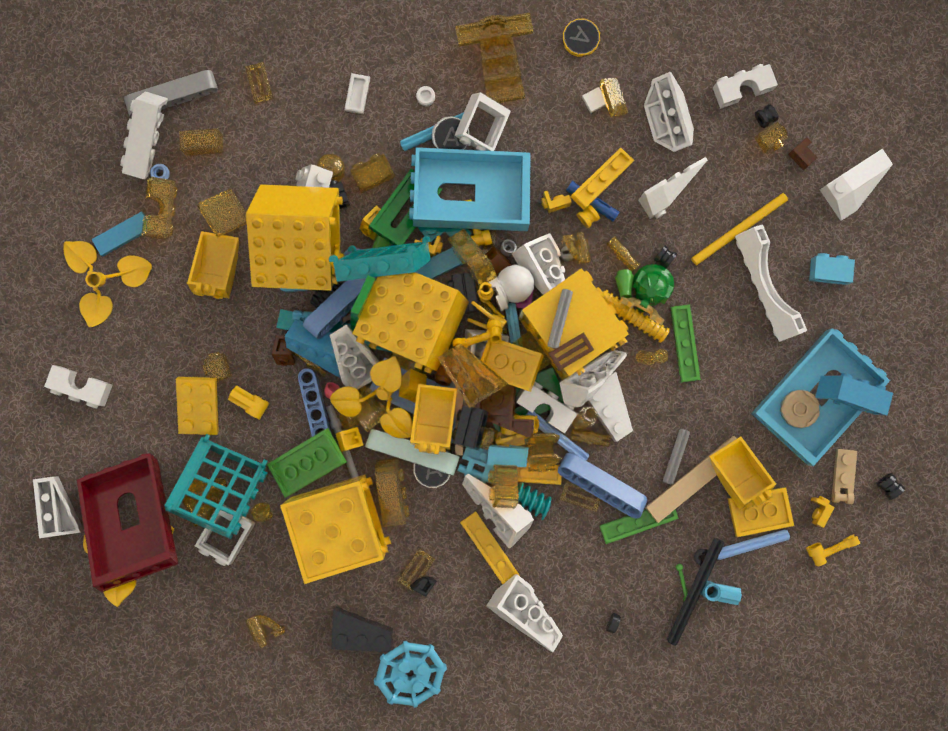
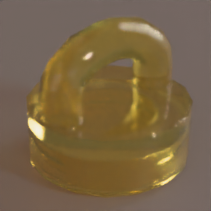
[339,413,361,430]
[251,503,273,522]

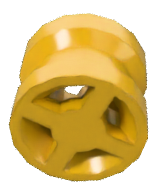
[576,205,600,228]

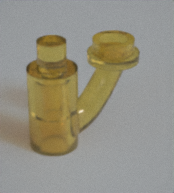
[561,232,591,264]
[636,349,668,366]
[245,614,285,648]

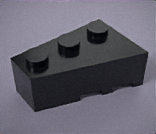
[331,606,393,652]

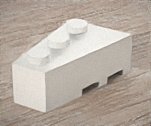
[587,372,633,442]
[33,476,84,538]

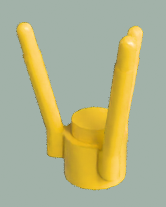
[467,290,507,329]

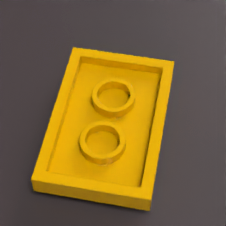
[476,339,544,392]
[176,377,219,435]
[727,487,794,537]

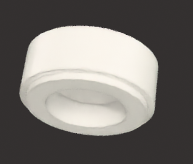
[416,86,435,106]

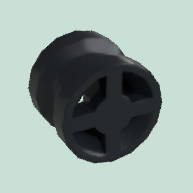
[755,104,779,128]
[654,245,677,269]

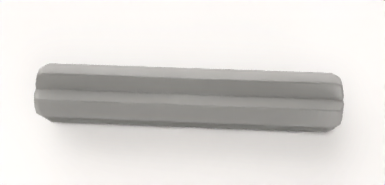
[548,289,573,349]
[663,429,690,485]

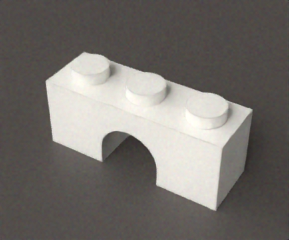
[713,64,778,109]
[44,365,112,408]
[515,381,577,433]

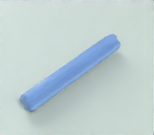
[526,411,589,460]
[718,529,790,560]

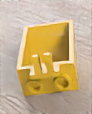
[187,231,239,299]
[410,384,457,454]
[709,437,776,510]

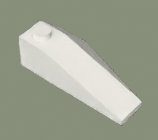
[638,157,707,219]
[560,350,627,407]

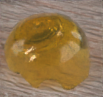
[317,154,345,182]

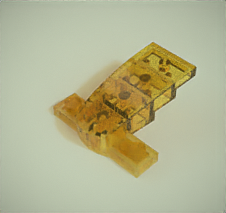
[455,13,533,103]

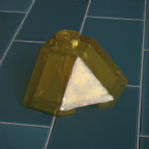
[182,477,227,527]

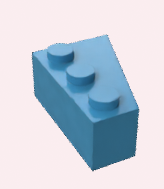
[285,319,340,378]
[815,373,893,416]

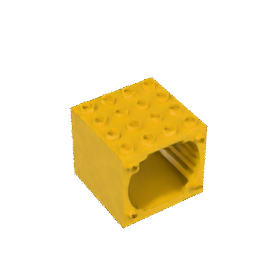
[246,184,344,291]
[519,268,629,381]
[352,272,469,374]
[280,474,391,584]

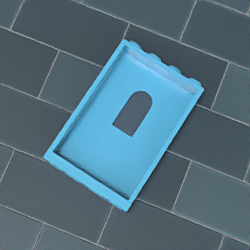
[409,148,530,231]
[751,328,890,466]

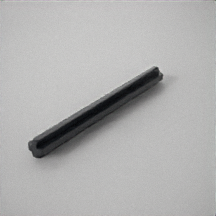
[667,538,724,646]

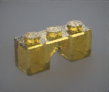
[141,177,177,240]
[448,229,497,285]

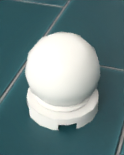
[485,265,534,311]

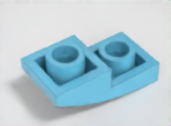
[487,444,529,467]

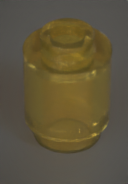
[572,407,598,430]

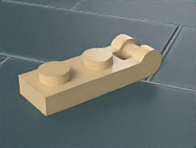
[831,449,857,504]

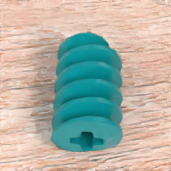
[510,482,551,520]

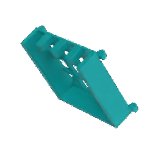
[329,236,431,282]
[164,434,268,539]

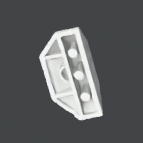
[644,72,694,152]

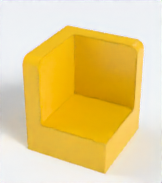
[399,369,427,403]

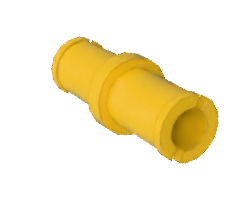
[478,282,493,303]

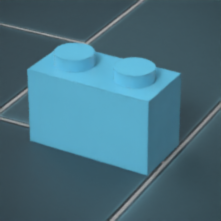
[809,253,855,285]

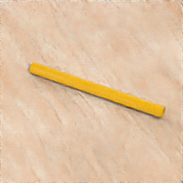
[691,193,788,266]

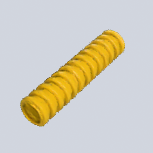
[603,290,669,343]

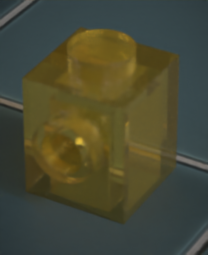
[755,122,788,154]
[203,352,233,381]

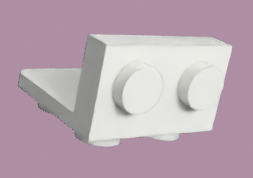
[296,164,333,188]

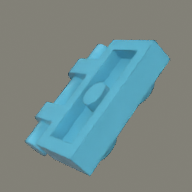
[457,445,500,484]

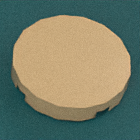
[780,390,820,428]

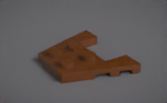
[476,376,537,438]

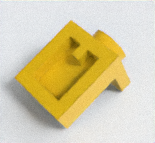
[541,191,572,213]
[359,206,381,240]
[414,235,443,257]
[335,427,363,452]
[811,496,835,528]

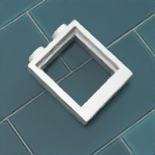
[454,92,511,151]
[195,504,255,566]

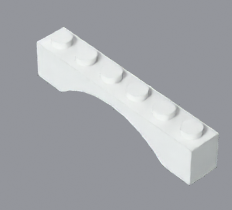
[735,225,807,342]

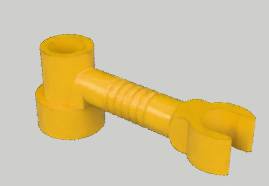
[466,199,492,247]
[453,320,503,352]
[806,534,860,566]

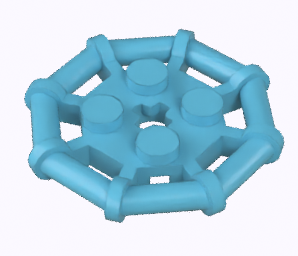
[374,641,447,708]

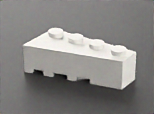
[120,91,168,179]

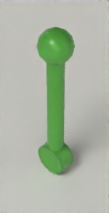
[676,564,688,601]

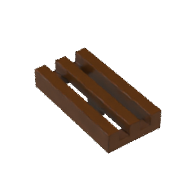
[548,332,594,371]

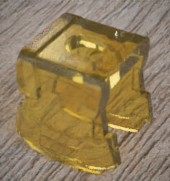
[524,433,561,472]

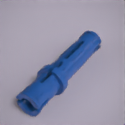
[566,181,620,222]

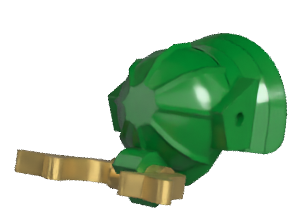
[619,264,674,325]

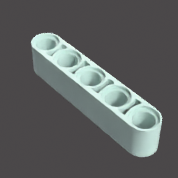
[365,429,460,475]

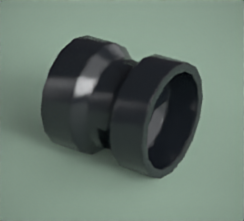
[876,473,905,500]

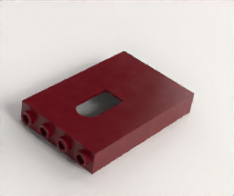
[77,453,178,592]

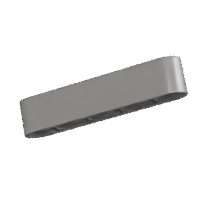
[124,70,218,118]

